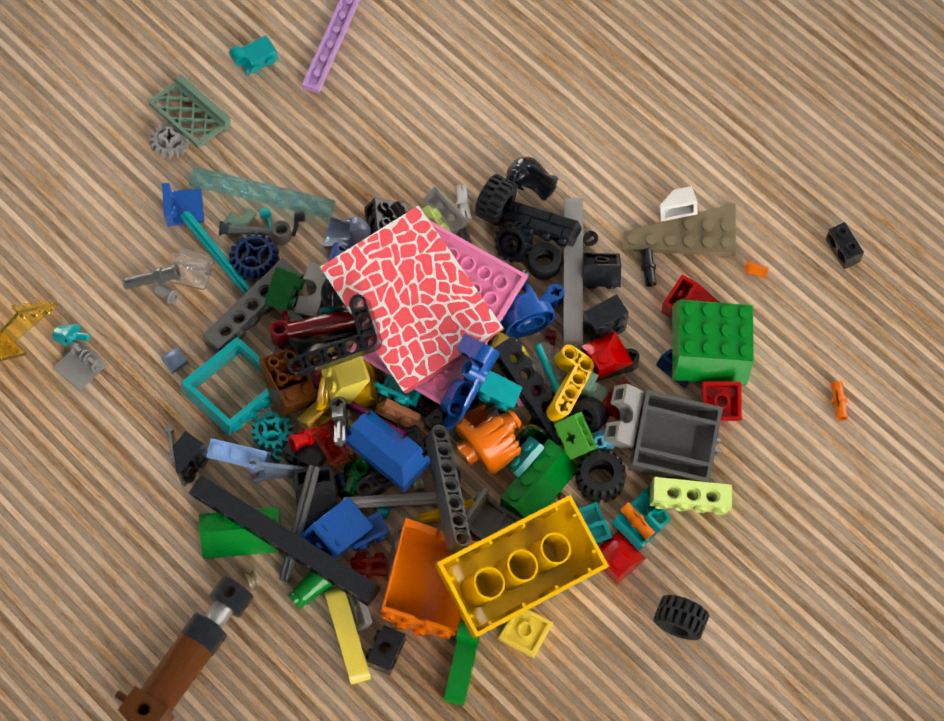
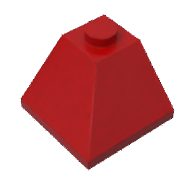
[581,331,633,380]
[599,530,646,585]

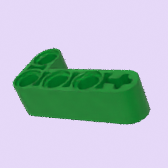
[444,620,480,706]

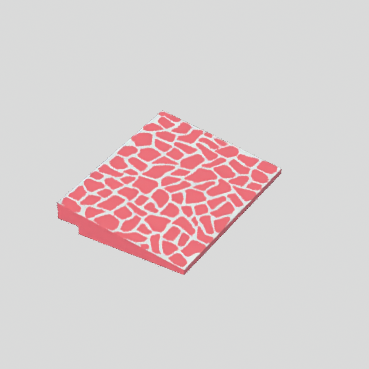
[320,206,504,394]

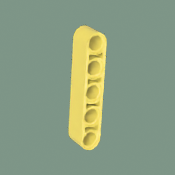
[324,588,371,685]

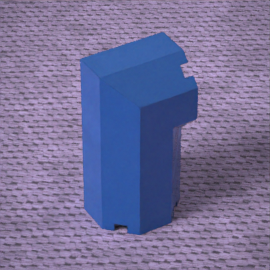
[345,411,431,492]

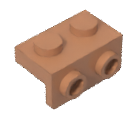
[375,396,421,428]

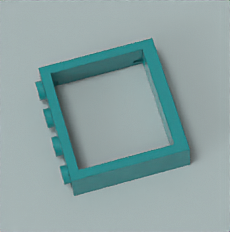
[181,337,271,436]

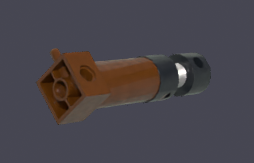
[115,576,254,721]

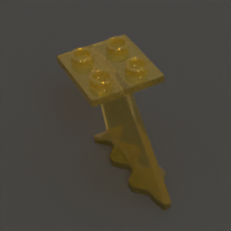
[0,300,58,361]

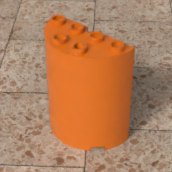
[380,518,477,639]

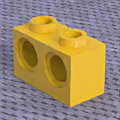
[353,361,379,407]

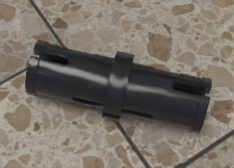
[640,248,657,287]

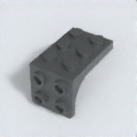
[465,488,522,541]

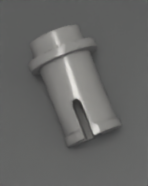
[154,283,179,304]

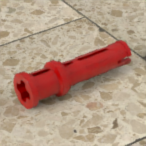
[288,420,334,452]

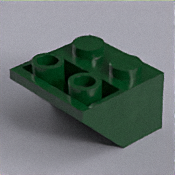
[264,267,306,311]

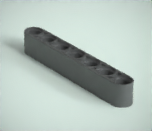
[425,425,471,554]

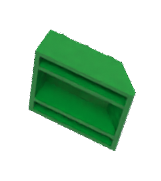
[672,300,754,385]

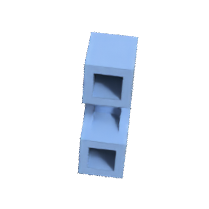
[206,438,272,471]

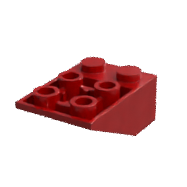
[661,274,720,319]

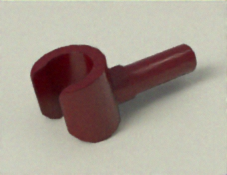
[545,329,557,357]

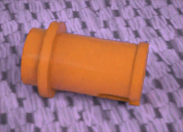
[744,260,769,279]

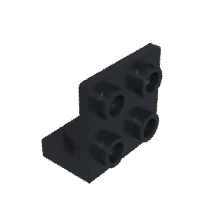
[364,198,408,235]

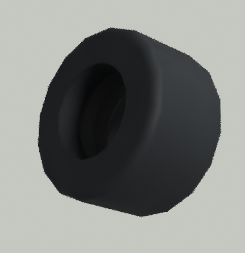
[527,243,561,280]
[569,397,607,433]

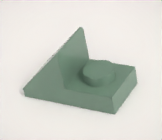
[579,372,608,402]

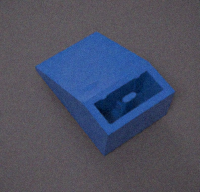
[300,497,374,560]

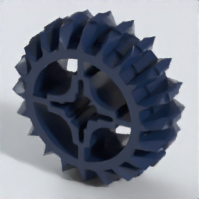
[229,232,280,282]

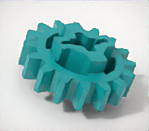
[251,409,293,451]

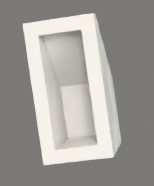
[660,186,698,222]

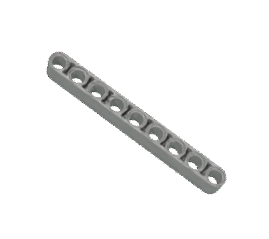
[563,198,583,351]

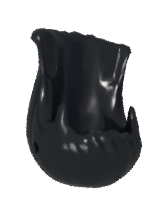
[506,157,558,201]

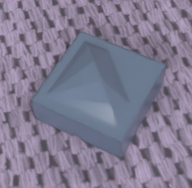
[161,347,188,374]

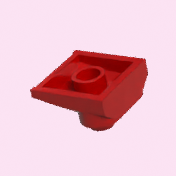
[701,382,742,421]

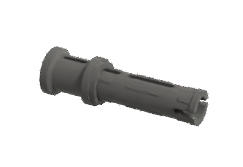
[122,263,181,290]

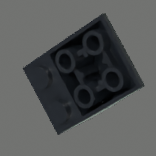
[293,465,337,532]

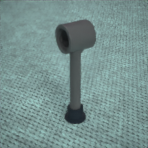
[219,220,291,245]

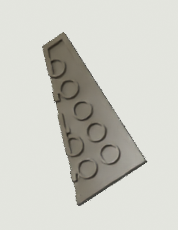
[623,203,736,256]

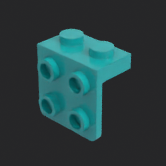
[374,375,422,408]

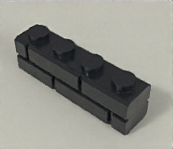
[503,201,582,247]

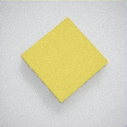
[498,609,553,659]

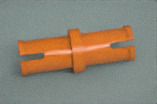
[830,381,848,421]
[620,502,655,540]

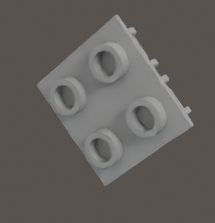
[53,342,107,391]

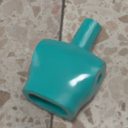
[52,324,90,346]

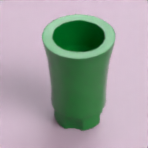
[287,571,333,610]

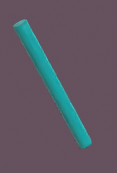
[534,344,572,417]

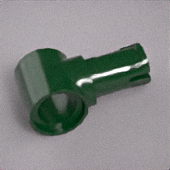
[341,458,369,497]

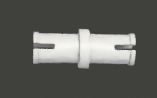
[455,185,472,222]

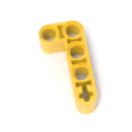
[547,345,594,422]

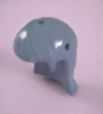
[322,216,371,249]

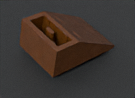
[259,347,318,418]

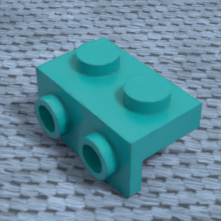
[506,436,545,477]

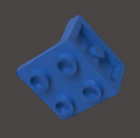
[162,183,204,227]

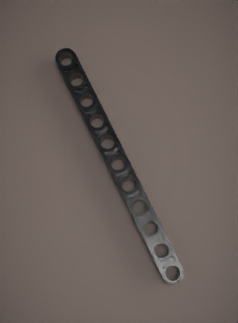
[189,476,381,606]

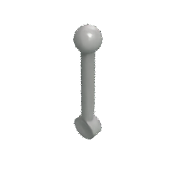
[165,425,175,463]

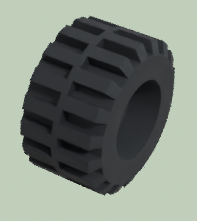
[475,174,517,226]
[576,449,626,503]
[653,595,710,640]

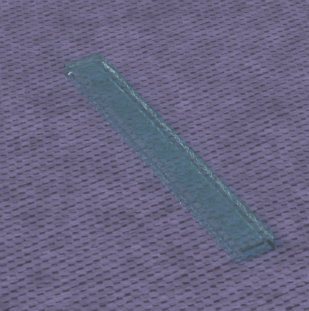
[189,167,335,219]

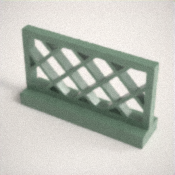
[148,74,230,148]

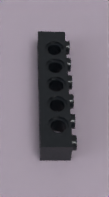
[494,336,575,446]

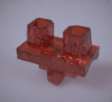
[351,552,388,581]

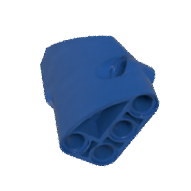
[440,334,500,431]

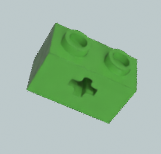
[554,412,598,460]

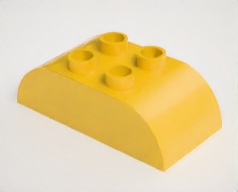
[434,495,609,639]

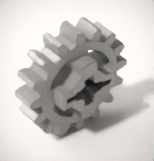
[149,122,190,160]

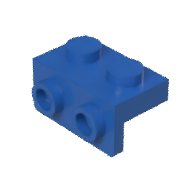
[352,511,391,552]

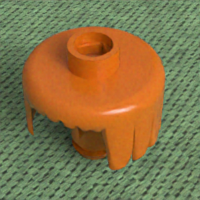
[455,404,522,474]

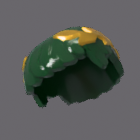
[515,425,548,448]

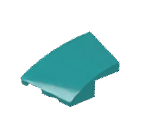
[611,486,671,551]

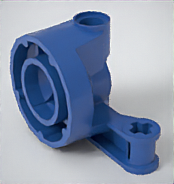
[500,281,564,338]

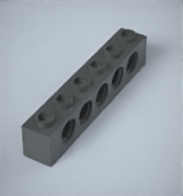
[202,258,299,353]

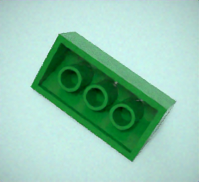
[500,439,578,519]
[199,507,281,559]

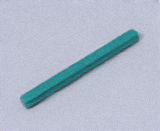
[180,211,252,295]

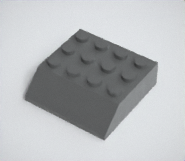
[628,390,723,482]

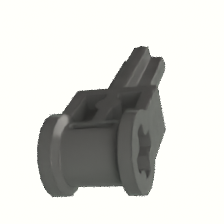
[329,397,351,446]

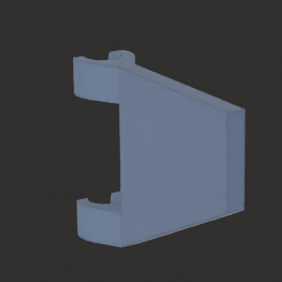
[249,458,304,484]

